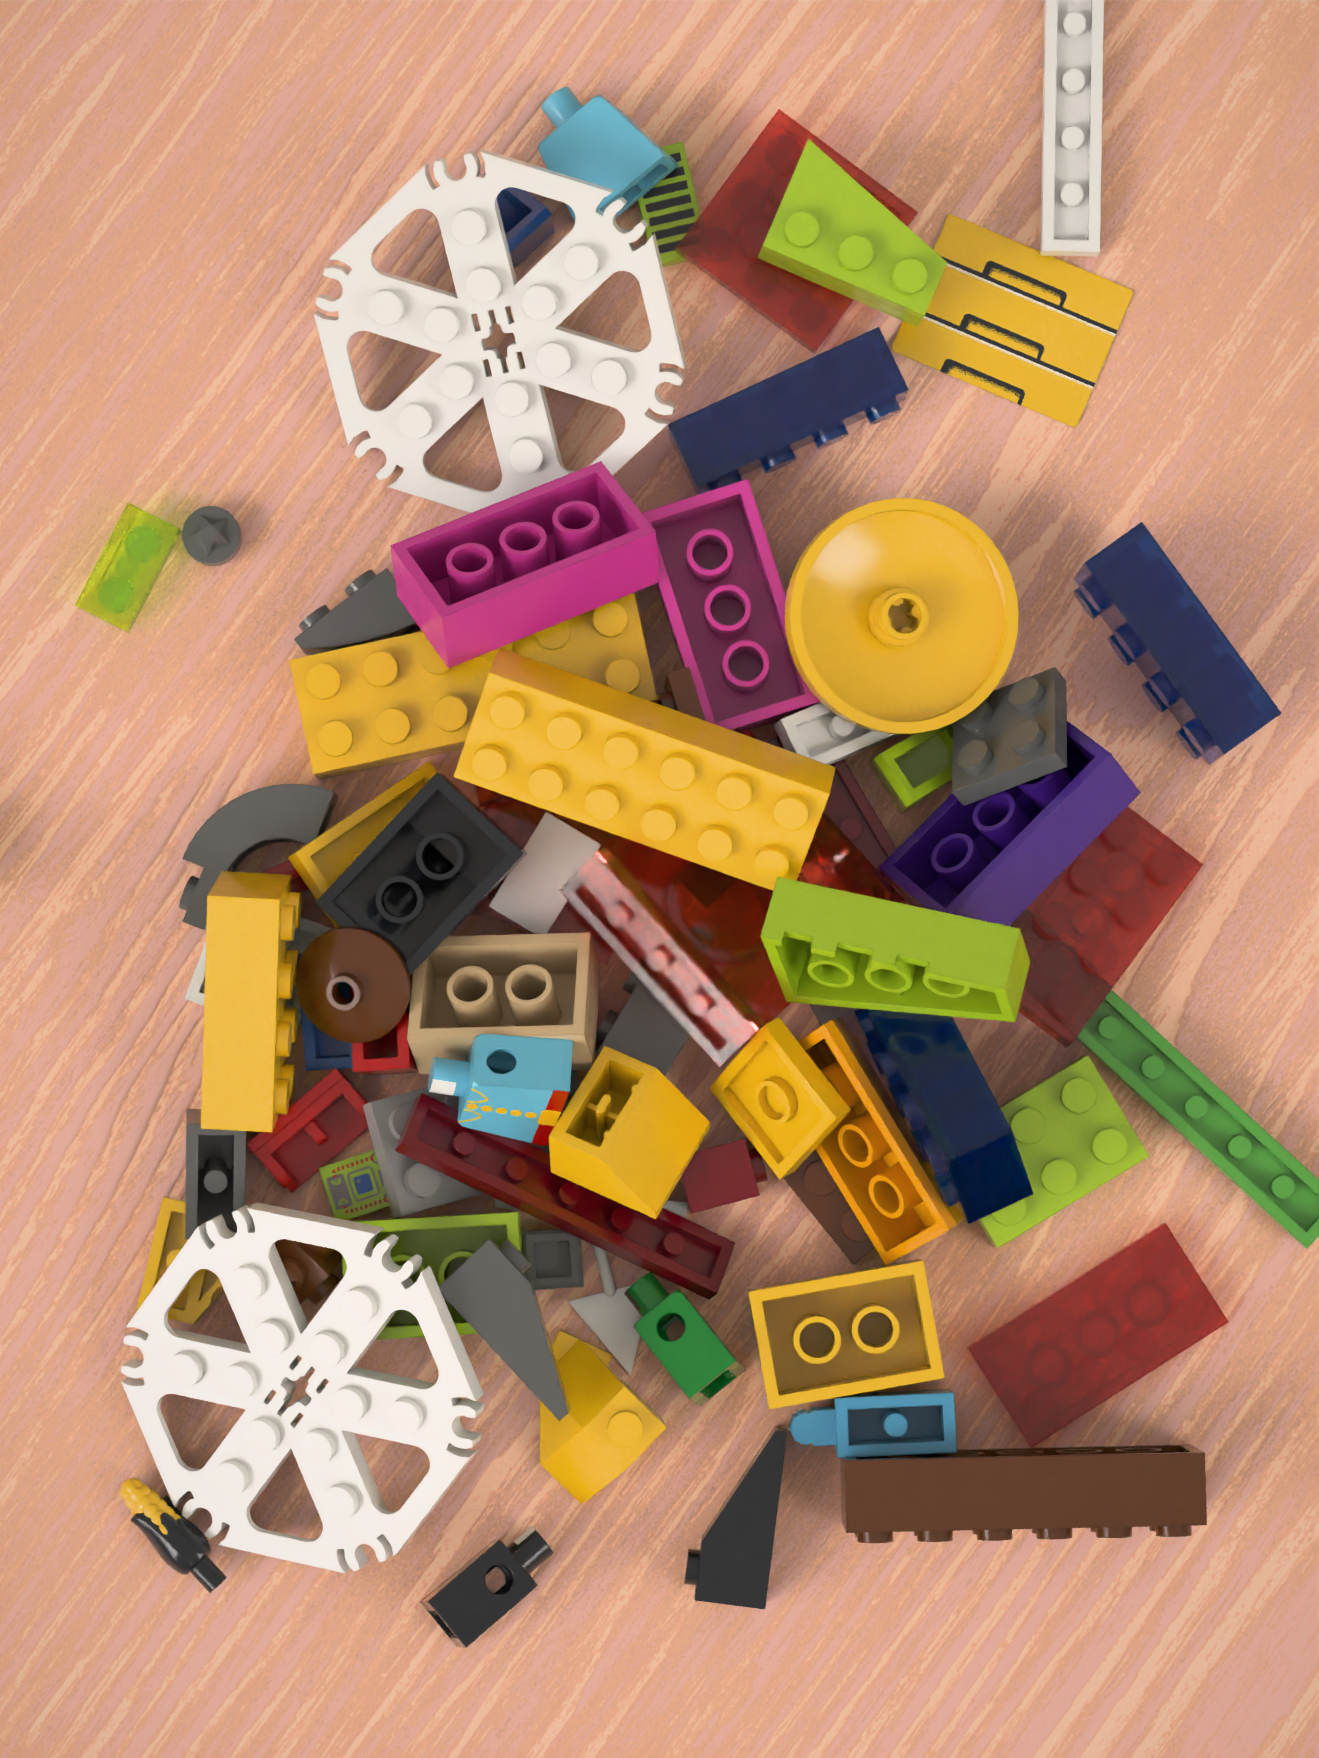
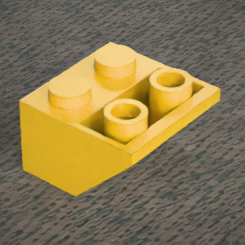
[549,1045,710,1219]

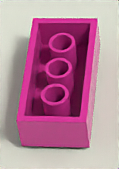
[390,461,660,668]
[642,479,820,733]

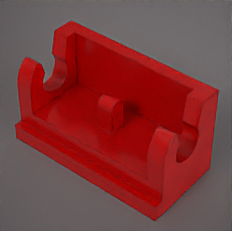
[246,1068,369,1193]

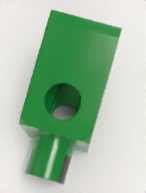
[624,1272,746,1407]

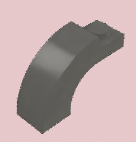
[179,784,339,931]

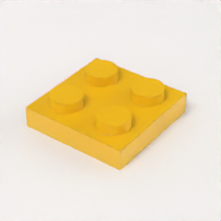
[709,1017,851,1179]

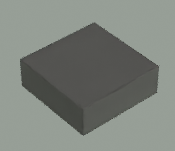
[522,1229,584,1290]

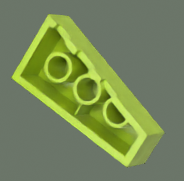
[760,877,1030,1022]

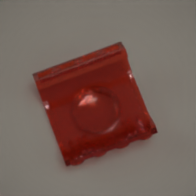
[559,727,904,1067]

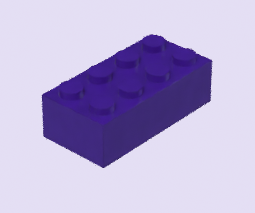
[879,721,1141,926]

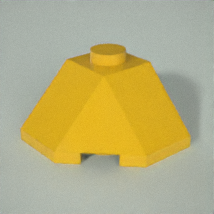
[539,1338,667,1504]

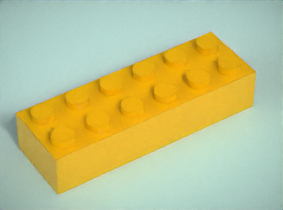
[289,593,658,780]
[454,648,836,891]

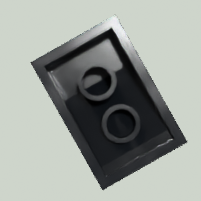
[316,772,528,977]

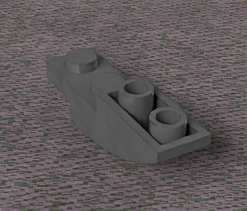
[294,568,420,655]

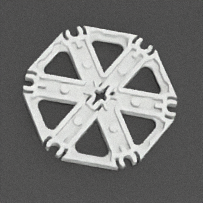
[314,150,687,513]
[121,1202,484,1573]

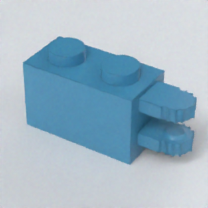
[787,1389,957,1458]

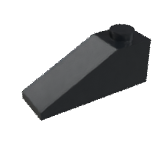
[684,1427,787,1609]

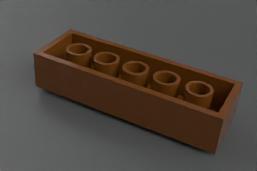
[840,1444,1207,1543]

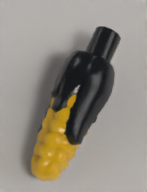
[120,1478,227,1593]

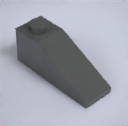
[439,1238,570,1421]

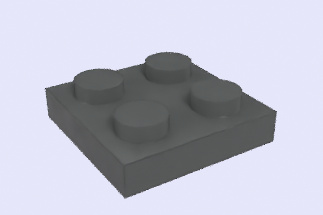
[952,667,1067,806]

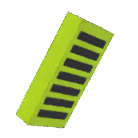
[637,142,710,267]

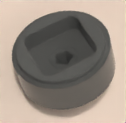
[182,506,242,566]

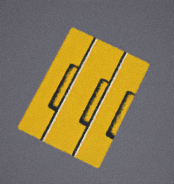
[892,214,1133,427]

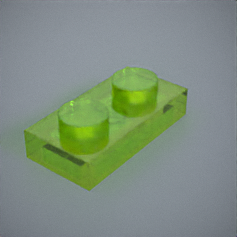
[75,503,182,634]

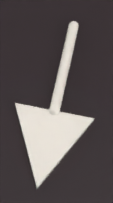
[568,1245,642,1376]

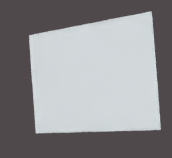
[489,812,601,934]

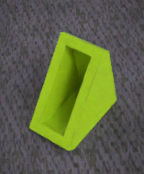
[870,724,953,814]

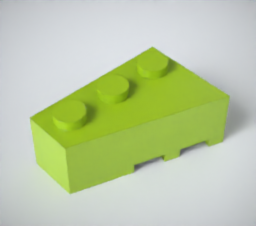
[757,139,947,327]

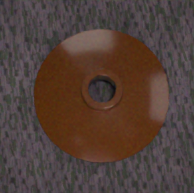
[295,927,411,1043]

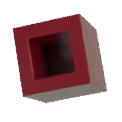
[682,1138,768,1214]

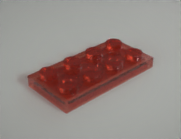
[1010,806,1203,1048]
[967,1222,1229,1448]

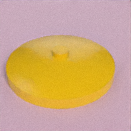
[785,498,1019,734]

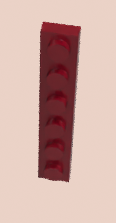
[395,1093,735,1300]

